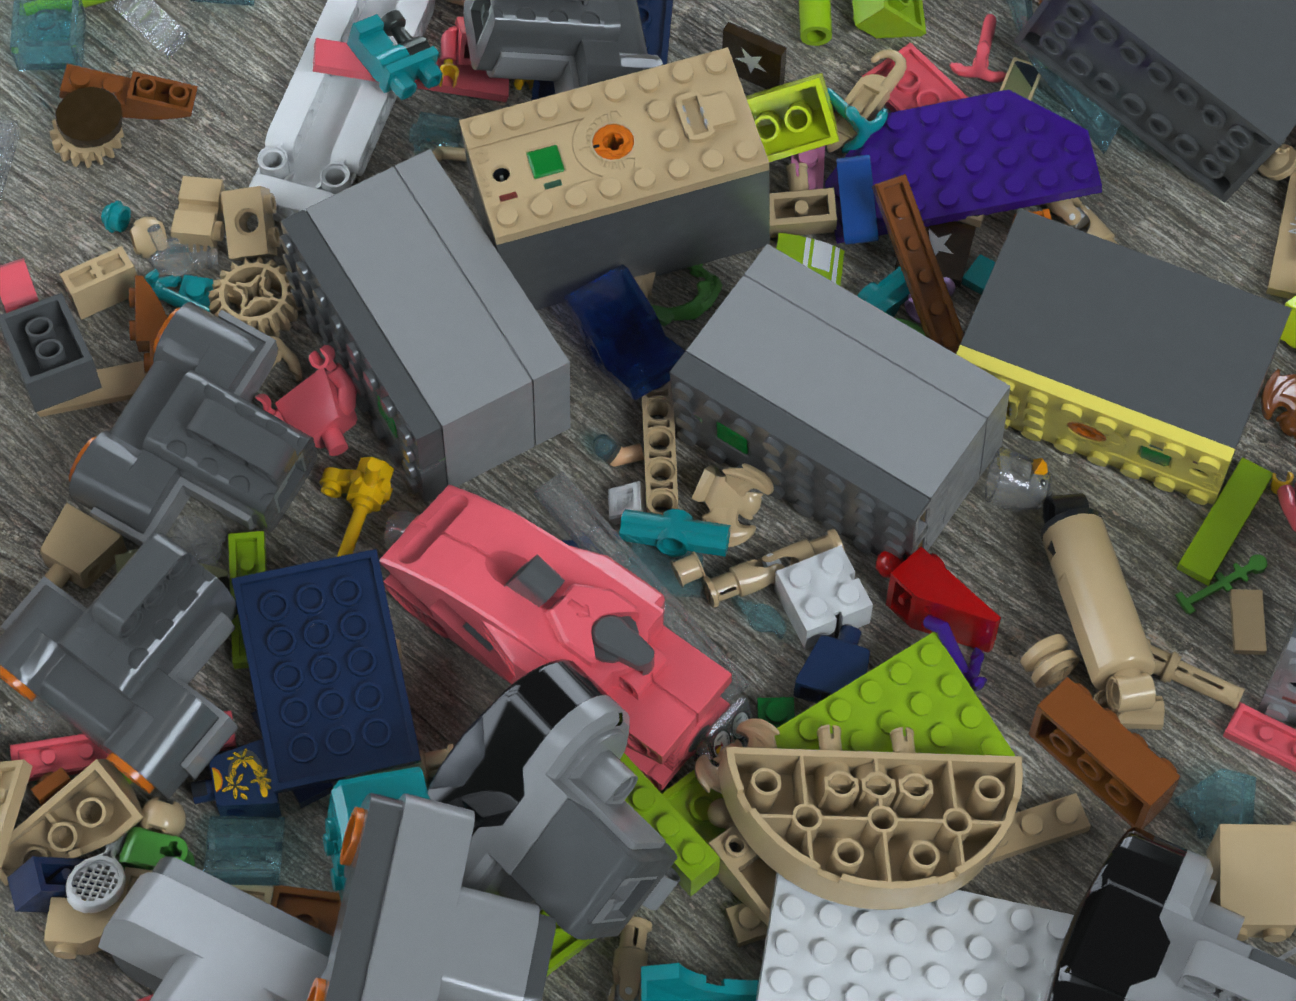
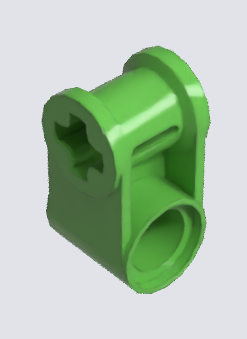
[118,827,195,870]

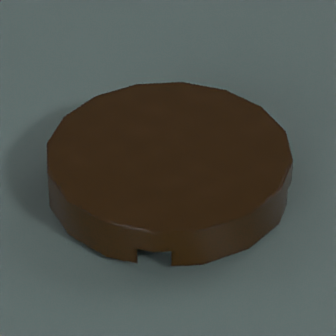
[55,87,123,147]

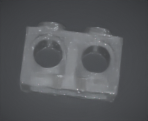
[113,0,191,59]

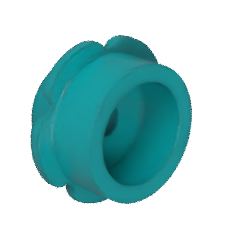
[101,200,131,233]

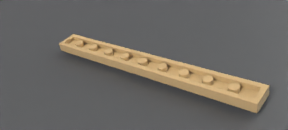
[725,793,1091,947]

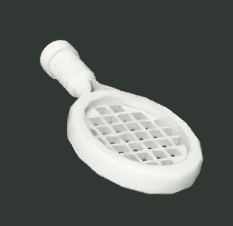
[65,833,127,913]

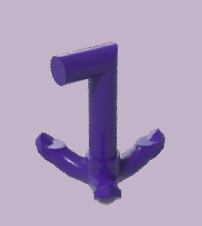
[923,615,987,692]

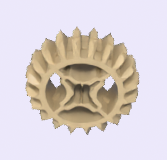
[209,256,301,337]

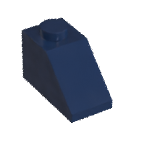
[7,856,103,913]

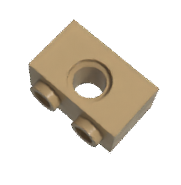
[221,186,281,261]

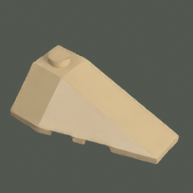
[0,759,145,886]

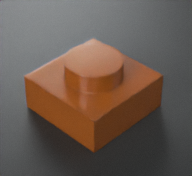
[31,767,71,807]

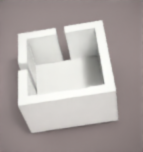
[774,545,873,649]

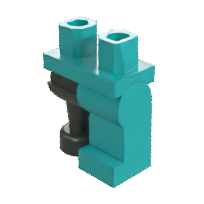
[347,10,443,100]

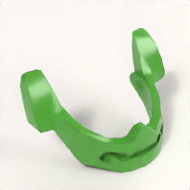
[644,264,723,326]

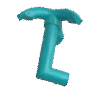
[827,88,888,154]
[144,269,211,313]

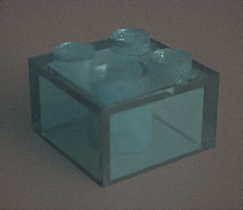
[10,0,86,71]

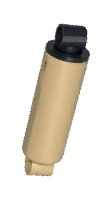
[1040,493,1156,712]

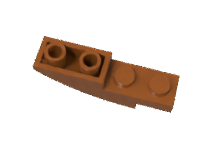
[59,64,198,120]
[129,275,167,373]

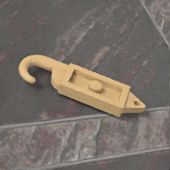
[827,49,907,153]

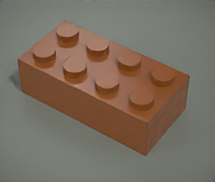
[1028,677,1181,833]

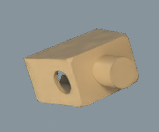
[40,503,127,589]

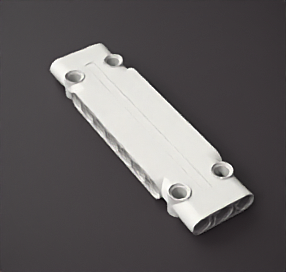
[249,0,435,222]

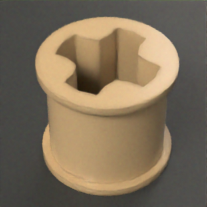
[670,551,706,588]

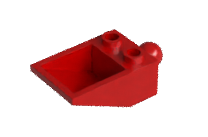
[876,546,1001,653]

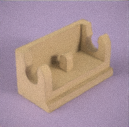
[60,246,137,320]

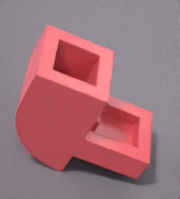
[0,258,39,313]

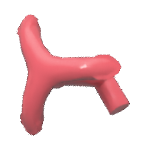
[949,14,1007,83]

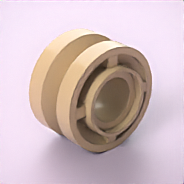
[1020,634,1079,688]

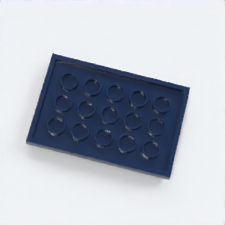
[231,549,421,794]

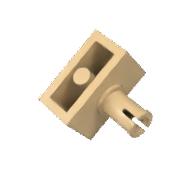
[770,163,837,238]

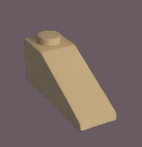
[43,897,122,959]

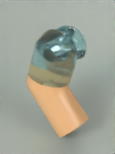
[593,434,644,467]

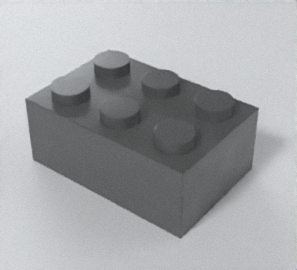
[0,293,102,412]

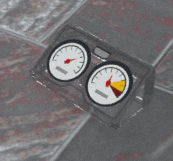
[693,696,752,767]

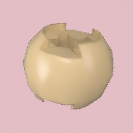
[129,217,168,259]
[139,797,186,837]

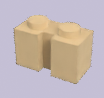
[171,176,225,254]

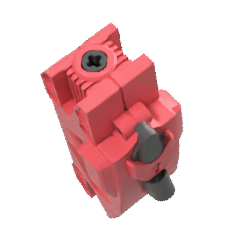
[379,484,732,791]

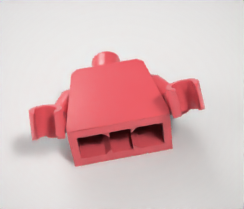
[255,345,358,456]

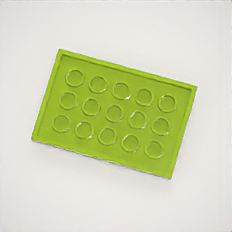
[775,632,1016,756]

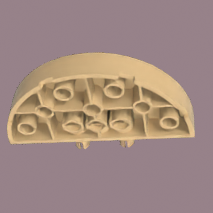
[718,725,1023,910]

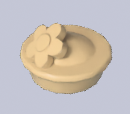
[1257,144,1296,180]

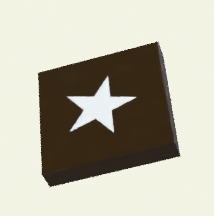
[722,22,787,90]
[895,221,976,287]

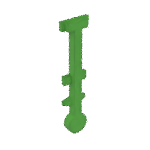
[1175,554,1267,615]

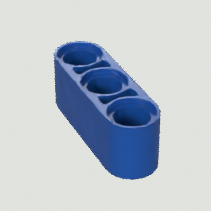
[836,155,879,245]

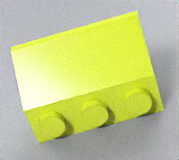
[746,73,839,162]

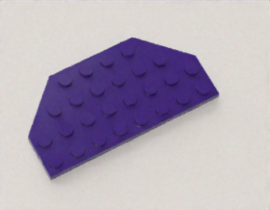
[825,89,1102,244]

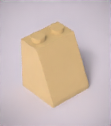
[1206,824,1296,942]

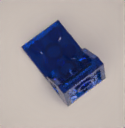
[564,264,686,401]

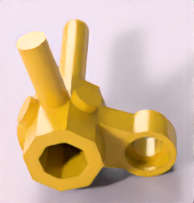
[319,457,394,557]

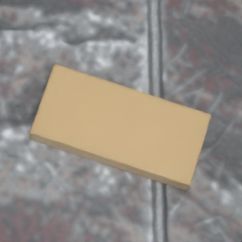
[1229,589,1267,655]

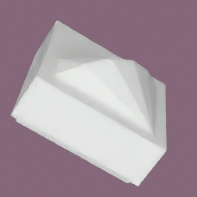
[608,481,646,525]

